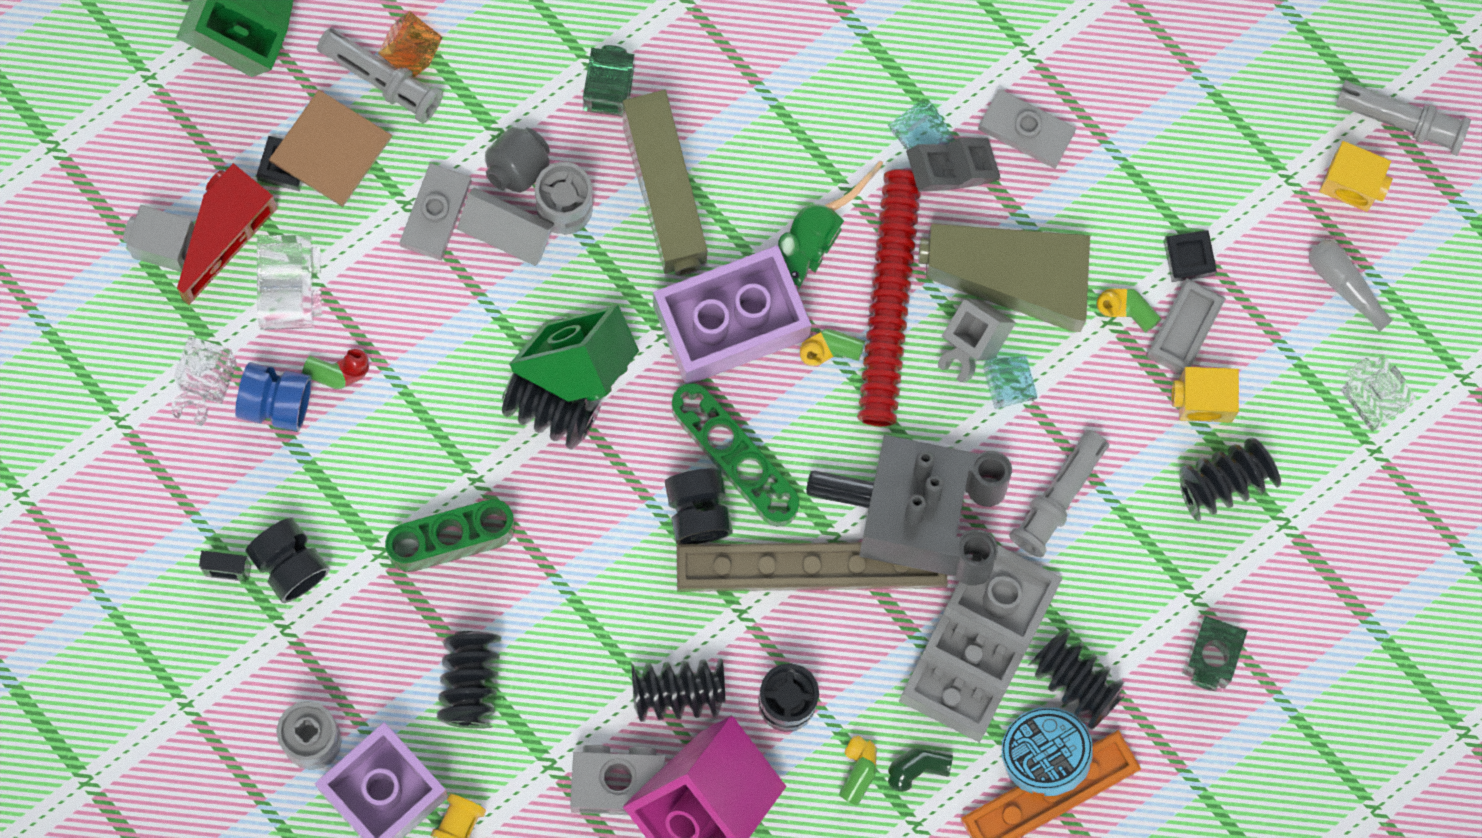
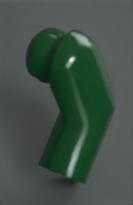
[888,748,953,792]

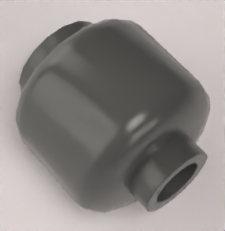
[484,127,550,193]

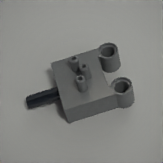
[806,435,1012,586]

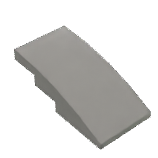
[899,545,1063,743]

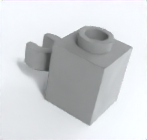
[938,299,1016,382]

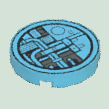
[1002,708,1093,796]

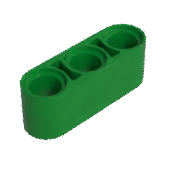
[385,499,515,572]

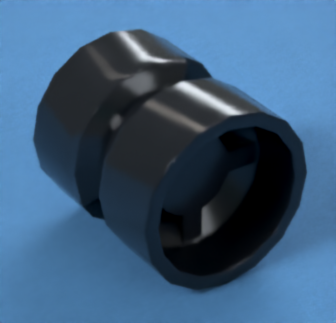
[664,468,733,545]
[245,517,330,603]
[758,663,819,732]

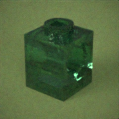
[583,45,635,117]
[1182,616,1248,691]

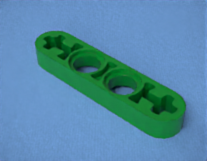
[671,383,799,527]

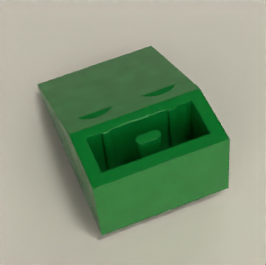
[176,0,293,77]

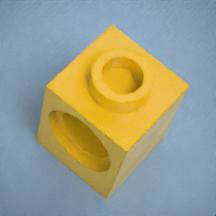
[1319,141,1393,212]
[1171,367,1239,423]

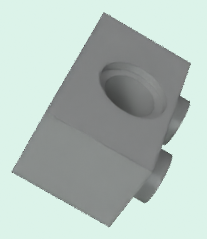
[570,745,665,815]

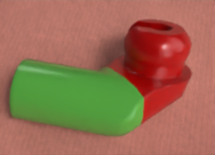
[302,349,369,389]

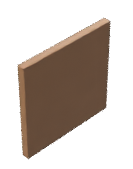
[269,90,392,207]

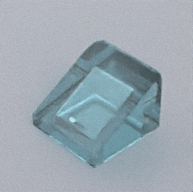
[888,101,954,150]
[983,356,1038,409]

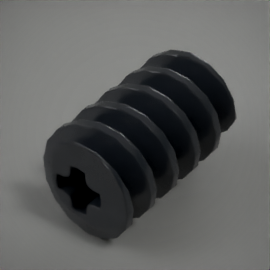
[502,372,602,450]
[1179,437,1281,521]
[1027,628,1126,730]
[437,631,502,729]
[631,658,726,722]

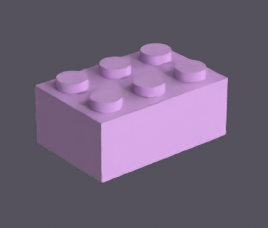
[653,245,811,384]

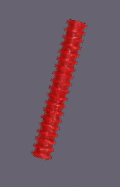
[857,169,921,427]

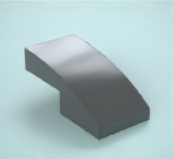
[906,138,1001,192]

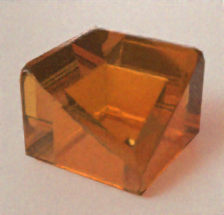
[378,11,443,78]

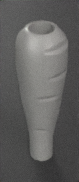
[1309,239,1393,332]

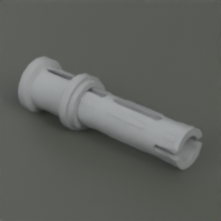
[317,27,443,124]
[1336,80,1471,156]
[1009,430,1110,558]

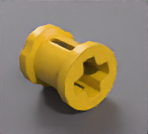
[430,793,487,838]

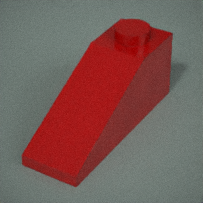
[177,163,278,305]

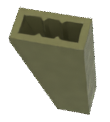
[623,89,708,276]
[918,224,1090,332]

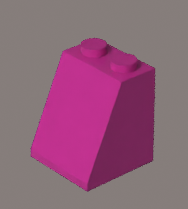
[623,715,787,838]

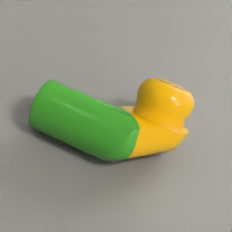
[1096,288,1162,333]
[799,329,866,366]
[839,735,877,805]

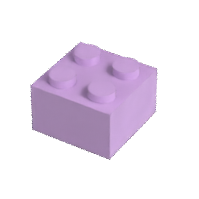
[314,722,448,838]

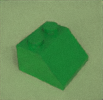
[509,305,639,402]

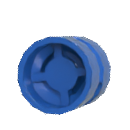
[235,362,312,432]

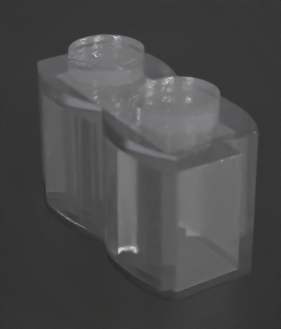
[257,235,322,330]

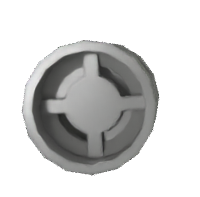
[534,162,593,235]
[276,701,342,770]

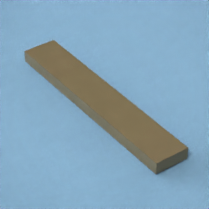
[676,542,948,592]

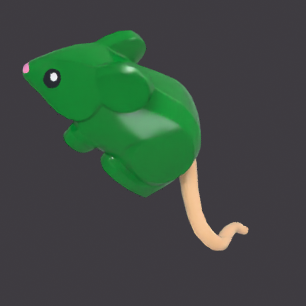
[778,161,883,289]

